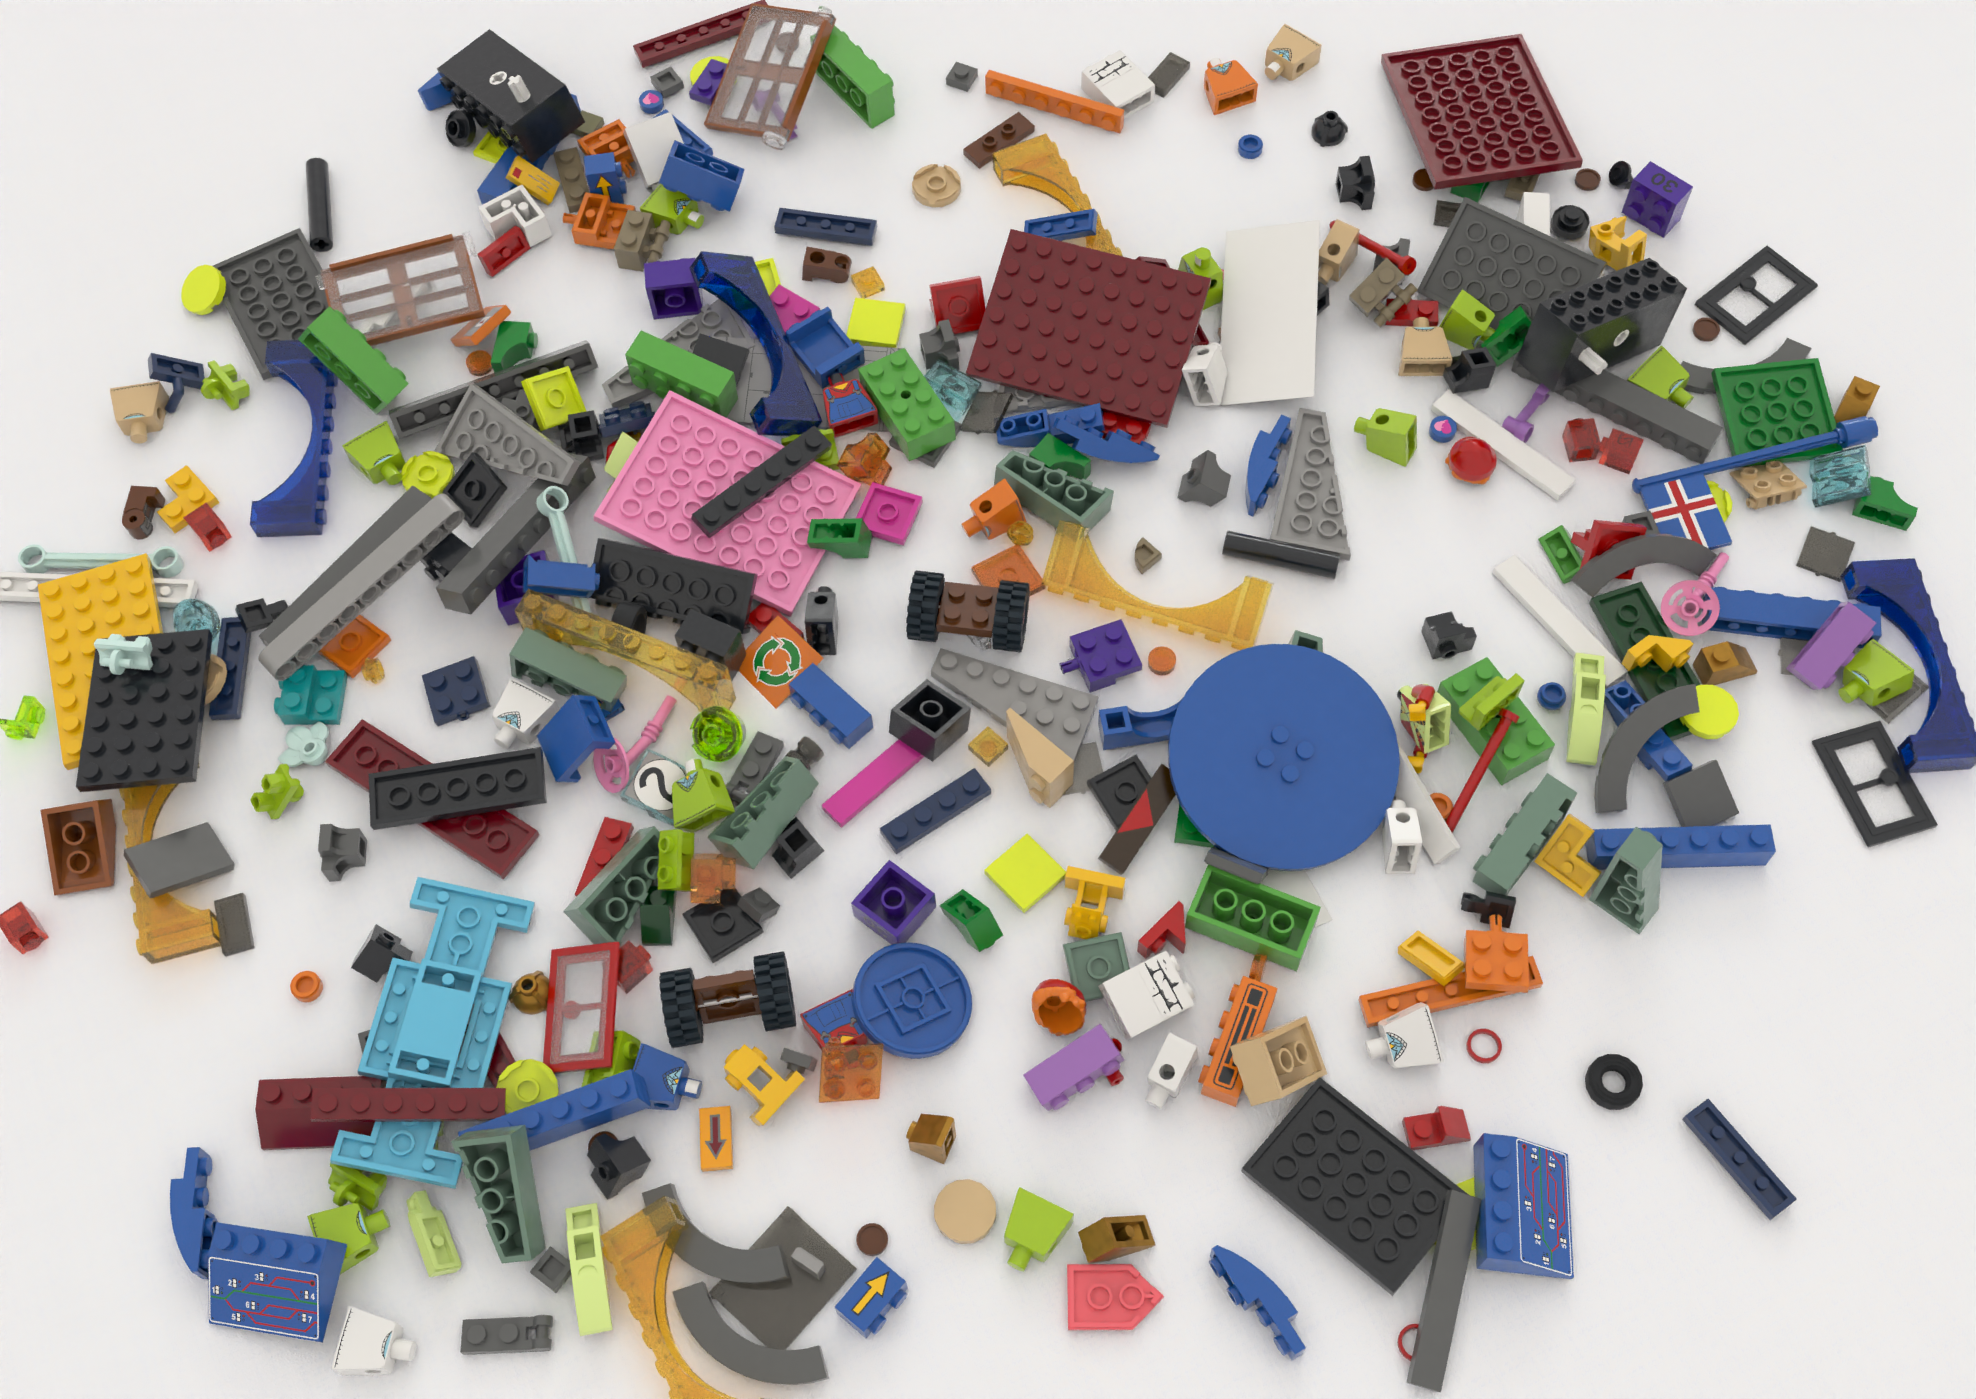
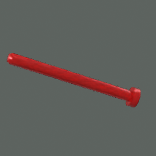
[1329,220,1417,275]
[1445,708,1520,834]

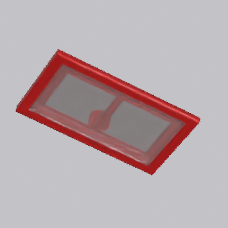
[543,942,620,1074]

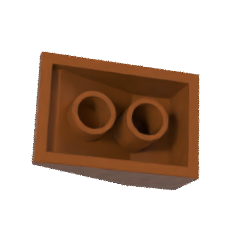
[40,799,116,896]

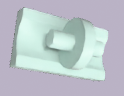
[94,634,153,675]

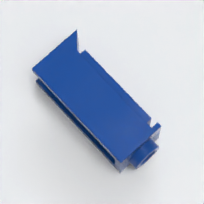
[523,554,600,598]

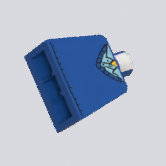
[633,1043,702,1111]

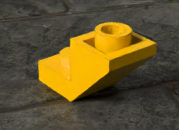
[1621,635,1693,672]

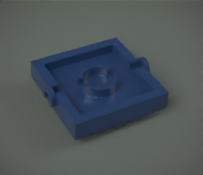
[598,401,655,438]
[422,656,491,726]

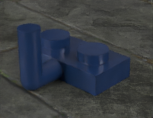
[148,353,205,413]

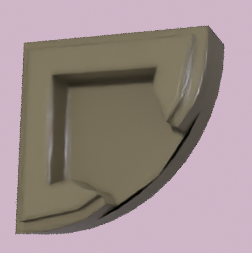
[1134,537,1162,574]

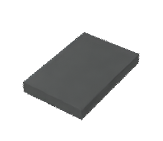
[123,822,235,899]

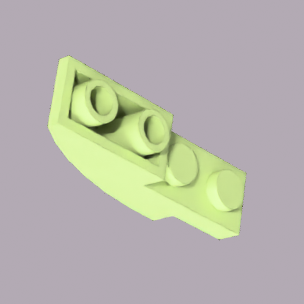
[1566,653,1606,766]
[565,1203,613,1336]

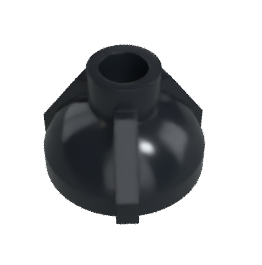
[1311,111,1348,147]

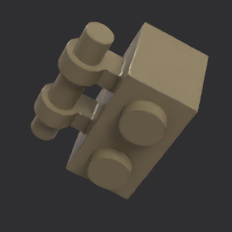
[614,210,671,272]
[1349,258,1418,328]

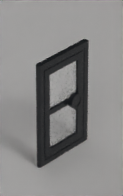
[1694,245,1818,344]
[1812,721,1938,848]

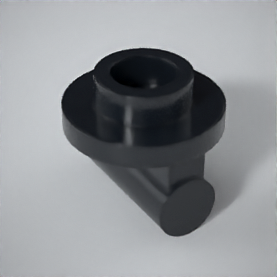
[1609,161,1634,189]

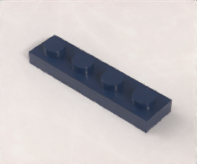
[774,208,878,246]
[209,617,251,720]
[880,768,991,854]
[1682,1099,1797,1220]

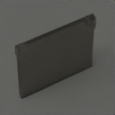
[709,1206,857,1350]

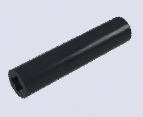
[306,158,333,252]
[1222,530,1340,579]

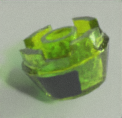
[690,706,746,762]

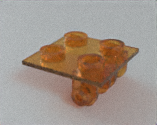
[819,1037,883,1103]

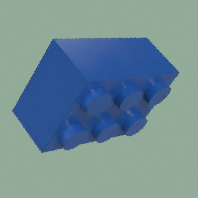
[659,140,745,212]

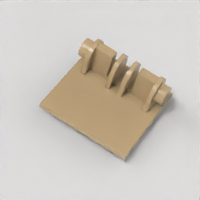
[1729,461,1807,510]

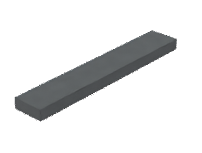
[1406,1190,1481,1392]

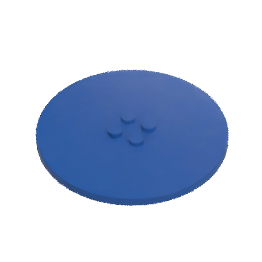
[1168,644,1400,871]

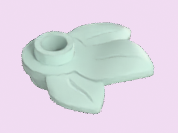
[278,722,329,767]

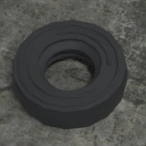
[1585,1054,1643,1110]

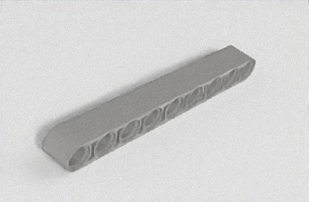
[258,494,465,681]

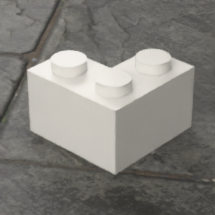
[478,185,552,247]

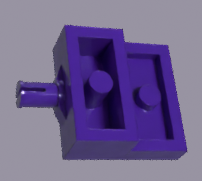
[1059,619,1142,693]

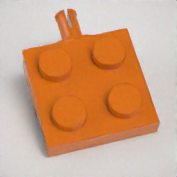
[577,119,635,178]
[563,192,636,249]
[1464,915,1529,993]

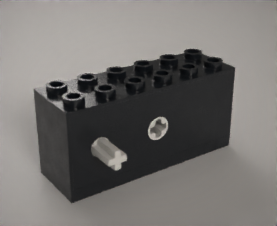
[437,29,585,163]
[1516,258,1687,392]

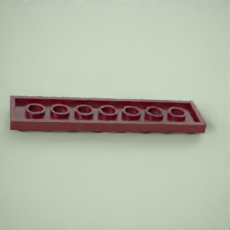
[325,719,540,880]

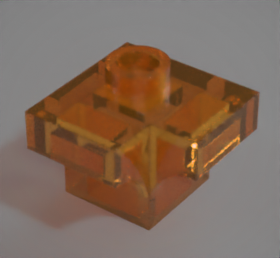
[837,432,892,486]
[690,853,736,903]

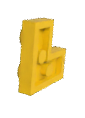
[157,465,219,534]
[1534,814,1602,897]

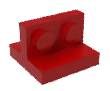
[929,276,986,334]
[1571,520,1647,580]

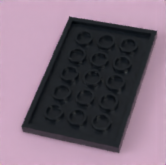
[76,629,213,792]
[1241,1077,1469,1296]

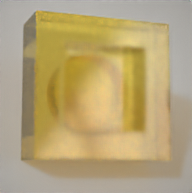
[851,266,885,299]
[968,726,1008,767]

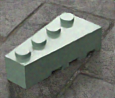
[994,450,1114,543]
[509,627,627,714]
[707,756,819,870]
[1472,773,1577,895]
[563,826,660,945]
[1589,827,1663,935]
[451,1125,546,1264]

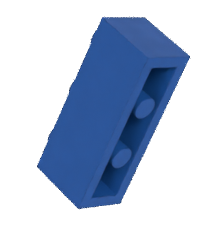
[789,663,873,749]

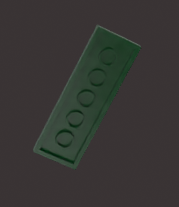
[1589,581,1700,741]

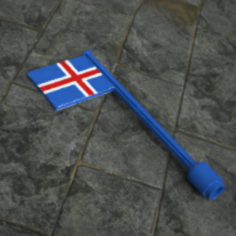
[1632,416,1878,550]

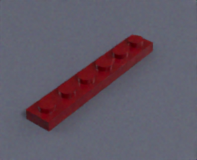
[633,0,774,68]
[311,1088,506,1122]

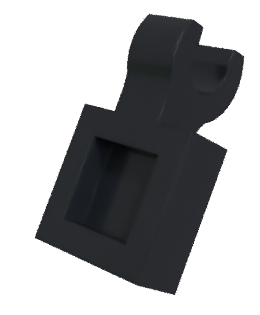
[235,598,288,633]
[1461,891,1516,929]

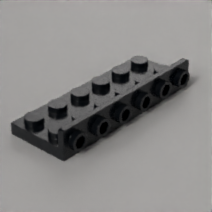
[590,538,758,634]

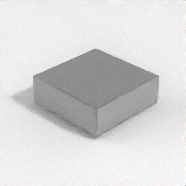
[791,1247,826,1280]

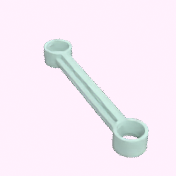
[536,486,604,646]
[18,544,183,578]

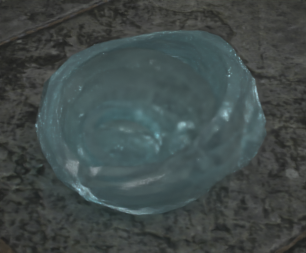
[173,599,221,642]

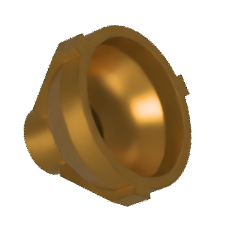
[509,970,549,1015]

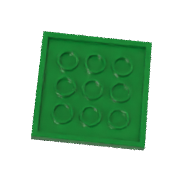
[1711,358,1844,468]

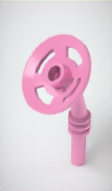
[1661,552,1729,636]
[593,695,677,793]

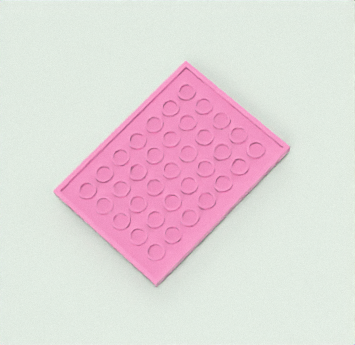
[594,390,861,617]

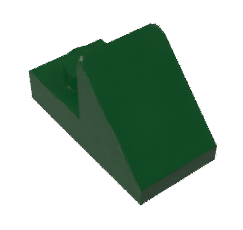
[640,886,677,946]

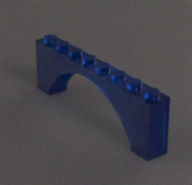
[690,251,823,436]
[250,340,338,537]
[1840,558,1976,773]

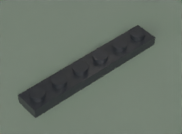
[691,426,832,538]

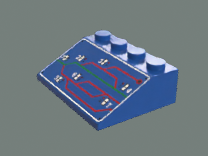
[1473,1133,1574,1279]
[208,1222,347,1343]

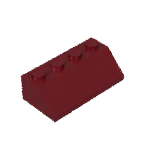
[255,1076,387,1150]

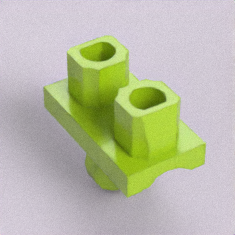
[201,360,250,410]
[250,764,304,819]
[328,1163,387,1211]

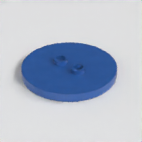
[852,942,972,1059]

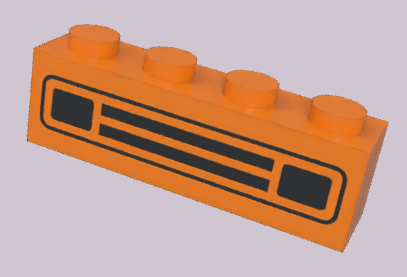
[1198,976,1278,1107]

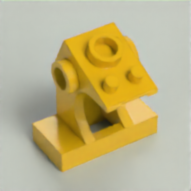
[1588,216,1647,271]
[1064,866,1126,939]
[724,1044,805,1126]

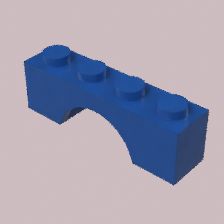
[1098,698,1183,750]

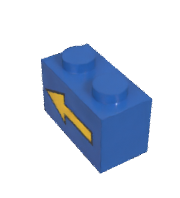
[584,152,627,204]
[835,1257,908,1338]

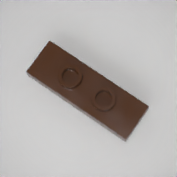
[963,112,1035,169]

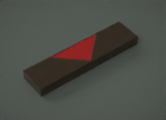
[1098,764,1176,875]

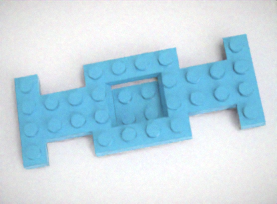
[330,877,535,1189]

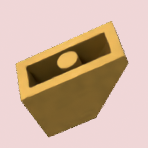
[1834,376,1880,425]
[1692,641,1757,685]
[906,1114,956,1164]
[1078,1215,1155,1263]

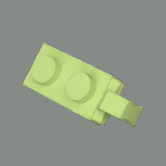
[406,1190,462,1277]

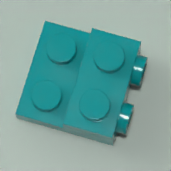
[274,665,348,725]

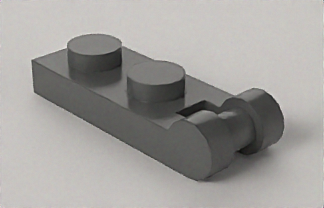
[725,731,784,804]
[460,1315,553,1355]

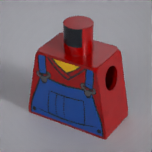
[823,373,878,438]
[800,989,868,1068]

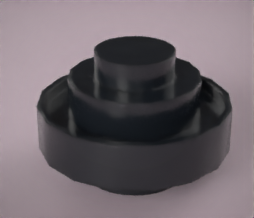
[445,110,476,147]
[1551,205,1590,240]

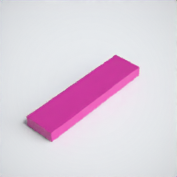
[821,739,925,828]

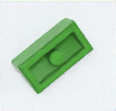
[1538,525,1583,584]

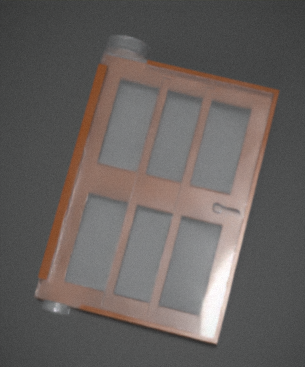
[704,3,836,150]
[316,231,485,346]

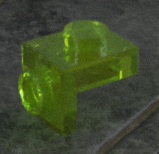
[0,695,46,740]

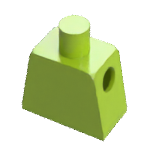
[1354,408,1417,467]
[1004,1187,1074,1272]

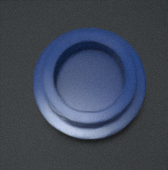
[1537,682,1566,710]

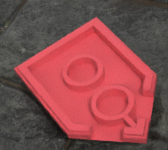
[1067,1264,1164,1330]

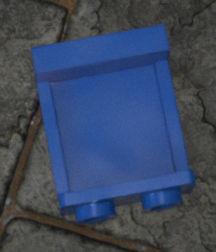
[786,307,865,389]
[537,695,615,782]

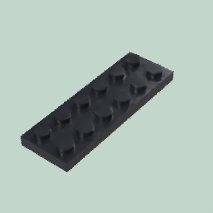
[368,747,547,830]

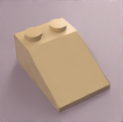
[1006,708,1074,808]
[1230,1016,1327,1106]

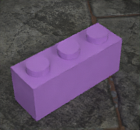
[1786,602,1876,690]
[1023,1024,1125,1111]

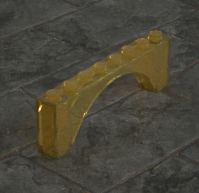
[993,133,1123,256]
[1041,520,1274,650]
[515,589,736,721]
[119,761,222,964]
[600,1196,764,1399]

